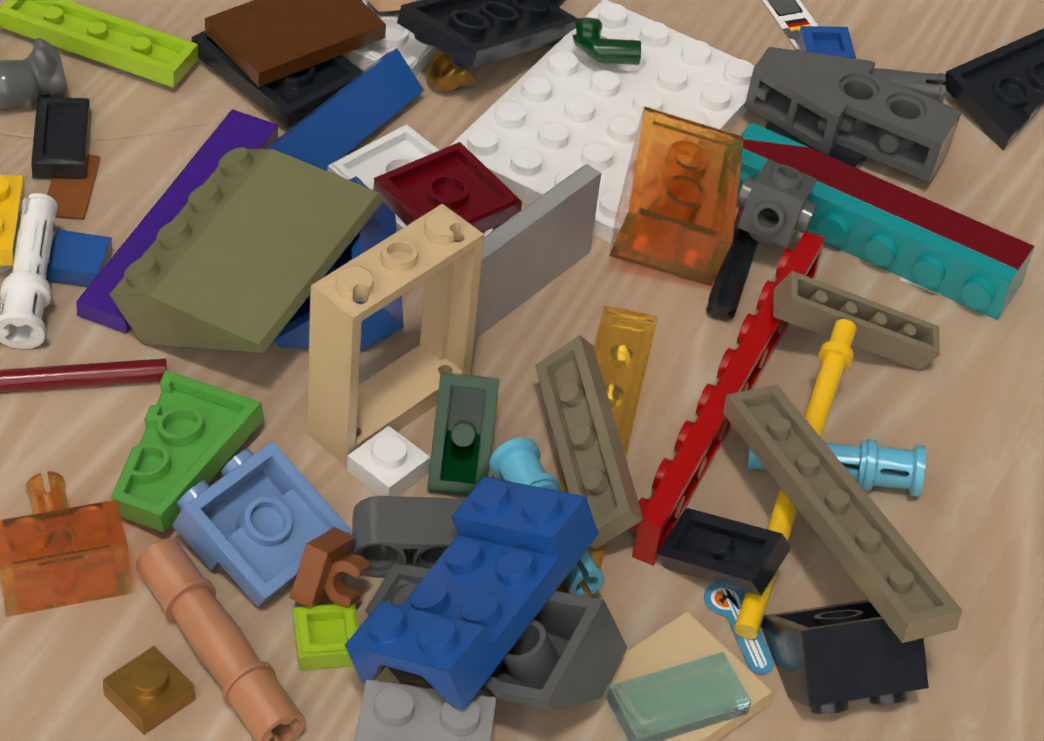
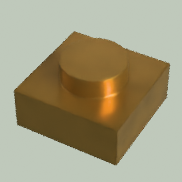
[103,646,195,735]

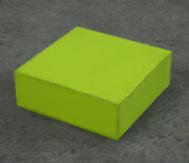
[292,603,359,671]

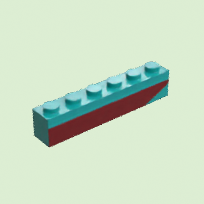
[716,122,1035,320]

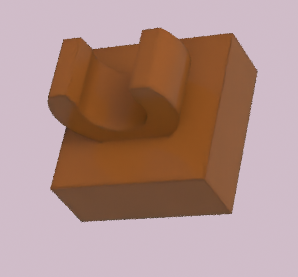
[290,527,371,608]

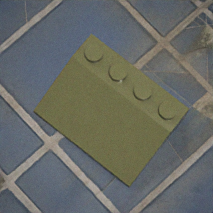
[110,147,383,353]

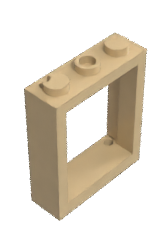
[307,204,484,467]

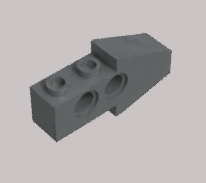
[744,47,962,182]

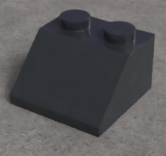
[761,600,929,714]

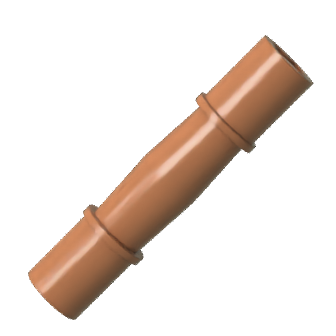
[136,538,306,741]

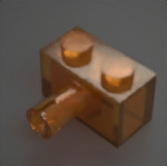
[0,471,131,617]

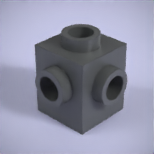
[735,159,817,248]

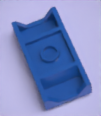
[345,476,599,710]

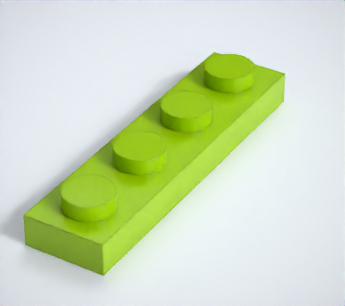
[0,0,198,88]

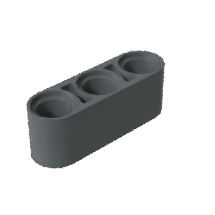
[351,496,465,578]

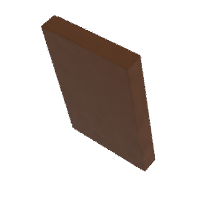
[205,0,386,87]

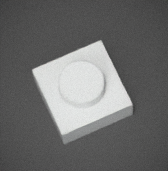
[347,425,430,496]

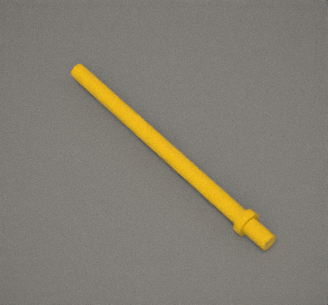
[734,319,857,639]

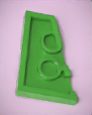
[111,370,264,533]

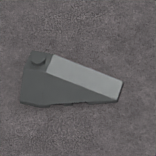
[365,563,628,710]

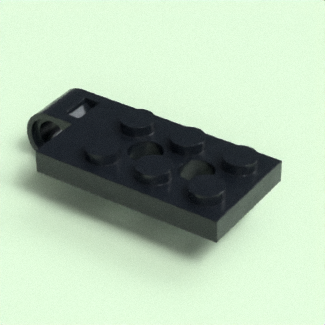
[397,0,578,69]

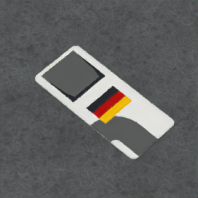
[763,0,818,50]

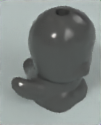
[0,38,67,110]

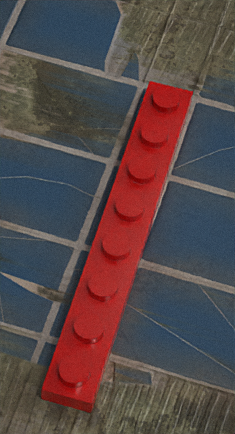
[629,231,825,566]

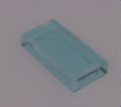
[607,652,752,741]

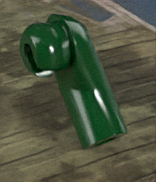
[573,17,641,65]

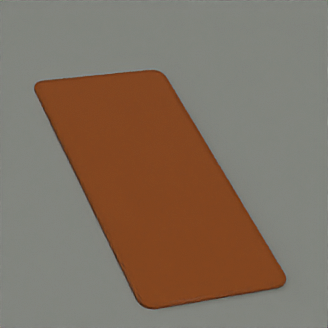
[47,155,100,219]

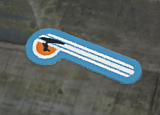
[704,583,774,674]

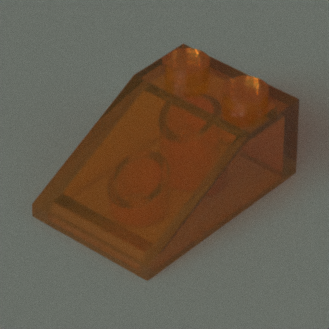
[609,107,744,286]

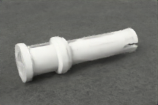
[0,193,58,349]

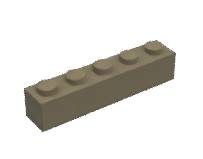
[773,271,940,371]

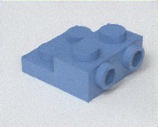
[172,441,352,608]

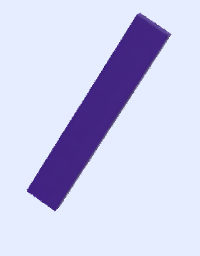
[76,109,278,334]

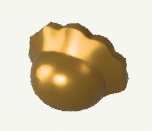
[426,49,477,92]

